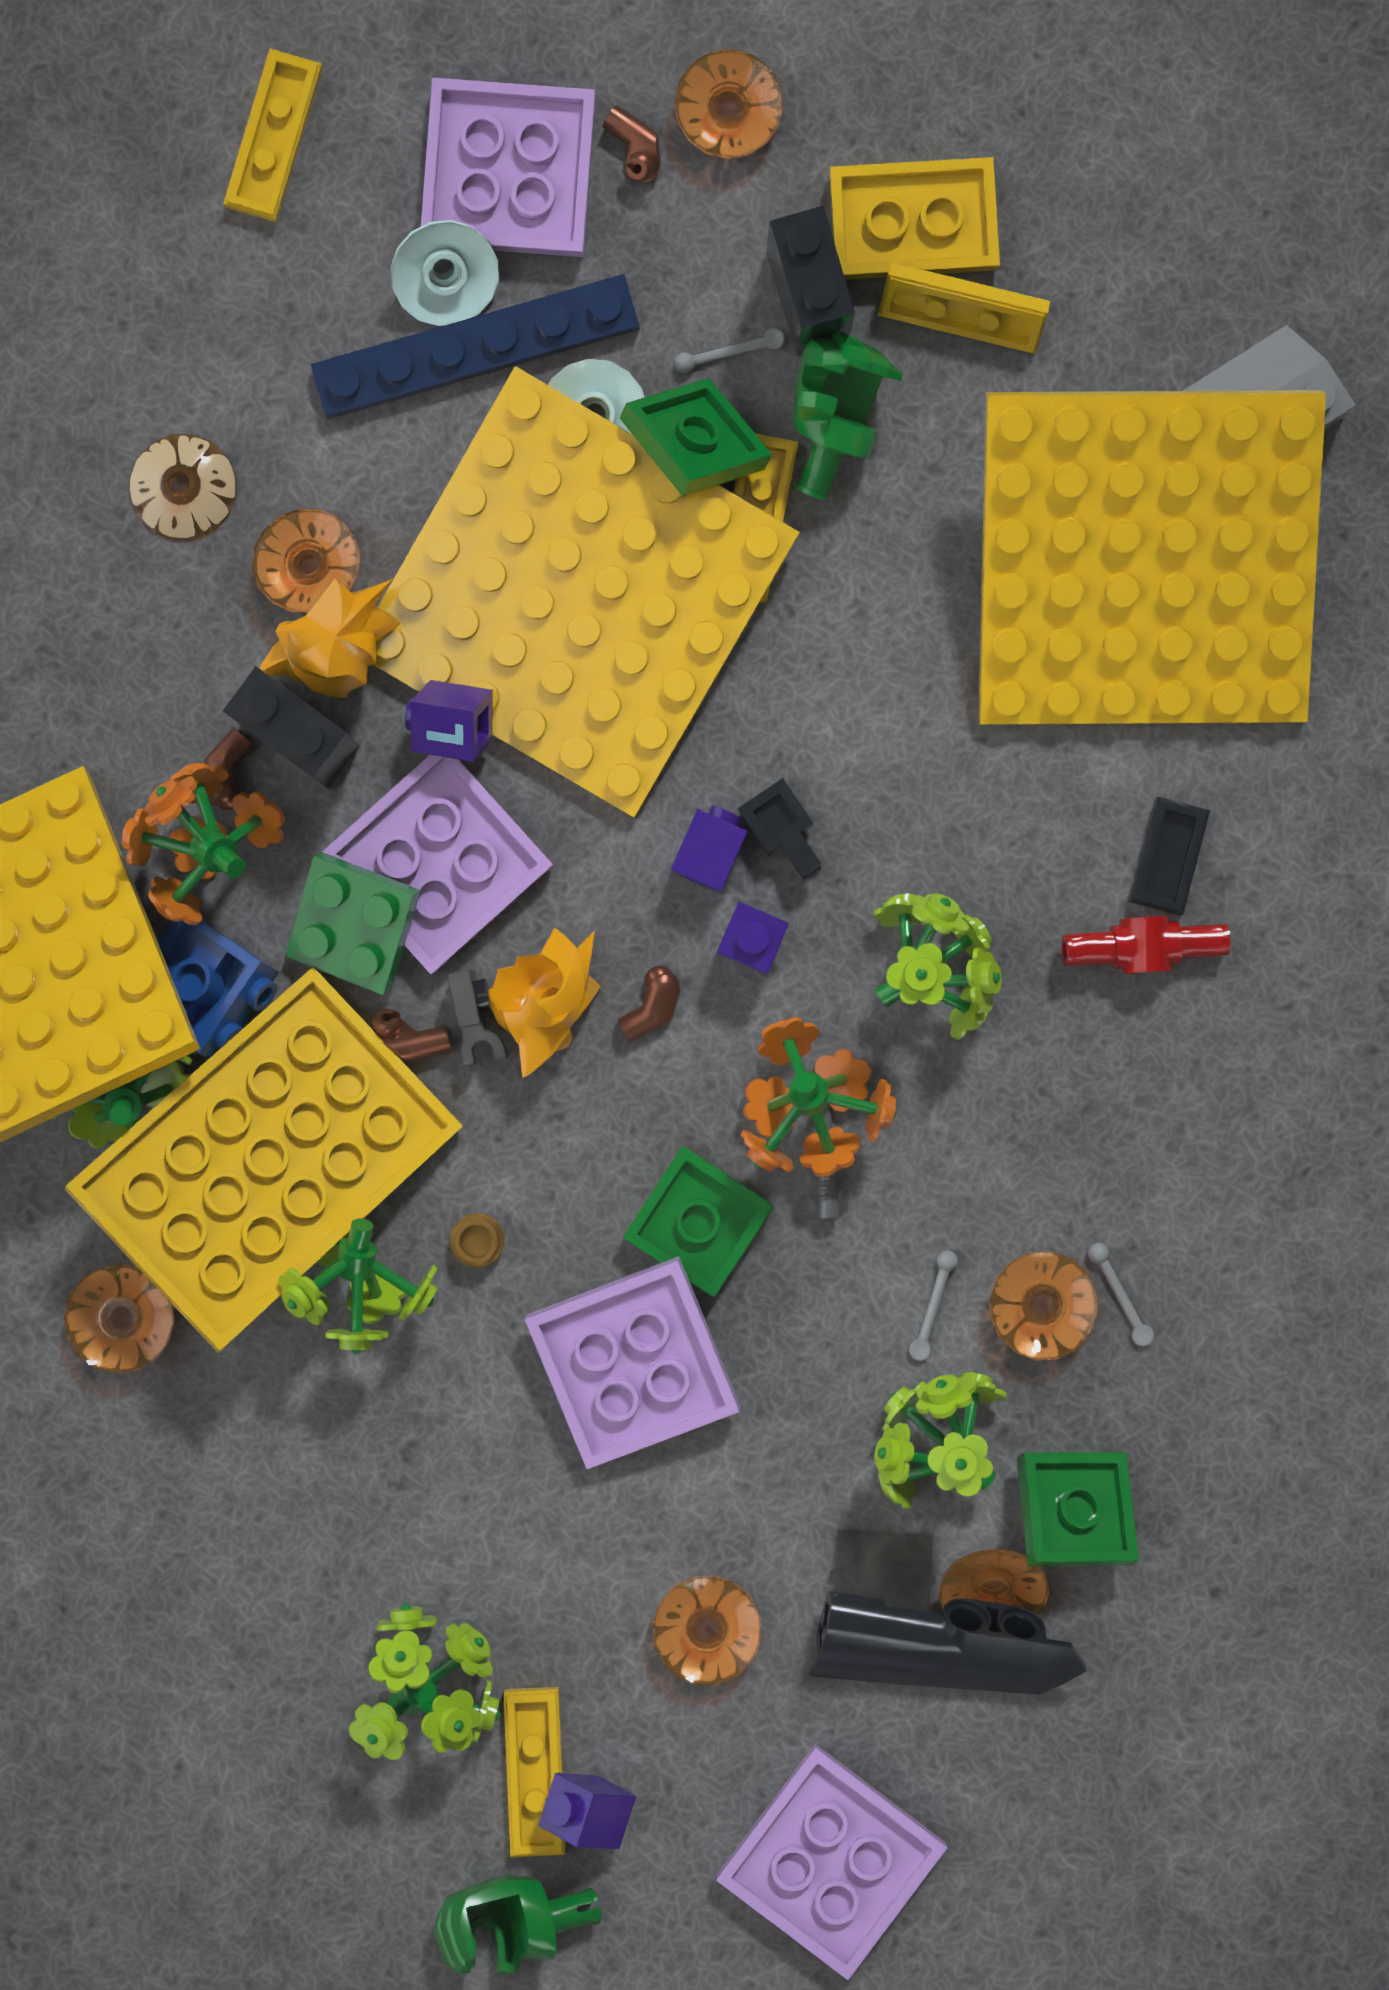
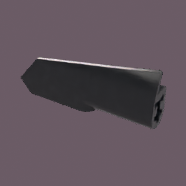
[810,1591,1086,1695]

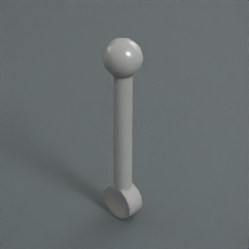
[674,328,785,374]
[1088,1242,1154,1346]
[909,1250,958,1361]

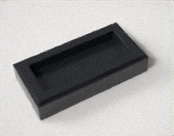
[1128,796,1210,916]

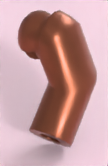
[602,105,661,183]
[203,727,254,811]
[617,965,681,1043]
[372,1008,452,1061]

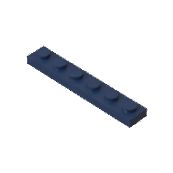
[311,274,640,420]

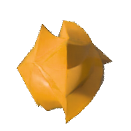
[259,578,401,698]
[488,928,601,1079]

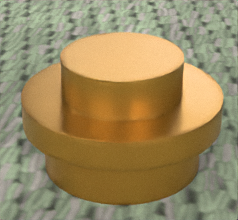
[450,1213,505,1268]

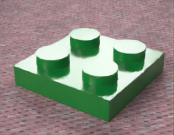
[619,378,772,496]
[285,852,421,995]
[622,1145,774,1297]
[1017,1452,1139,1567]

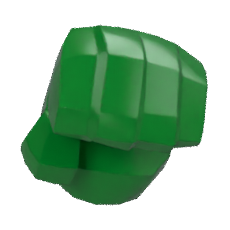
[793,331,903,501]
[433,1875,601,1975]

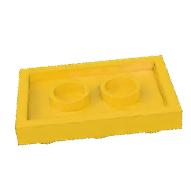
[829,157,1000,280]

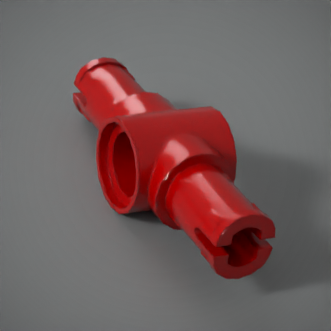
[1061,916,1230,974]

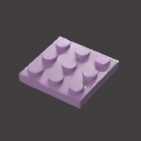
[421,78,596,257]
[322,755,554,975]
[524,1256,741,1469]
[716,1743,948,1980]

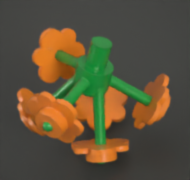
[122,763,285,926]
[740,1017,896,1177]

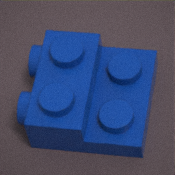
[158,919,279,1058]

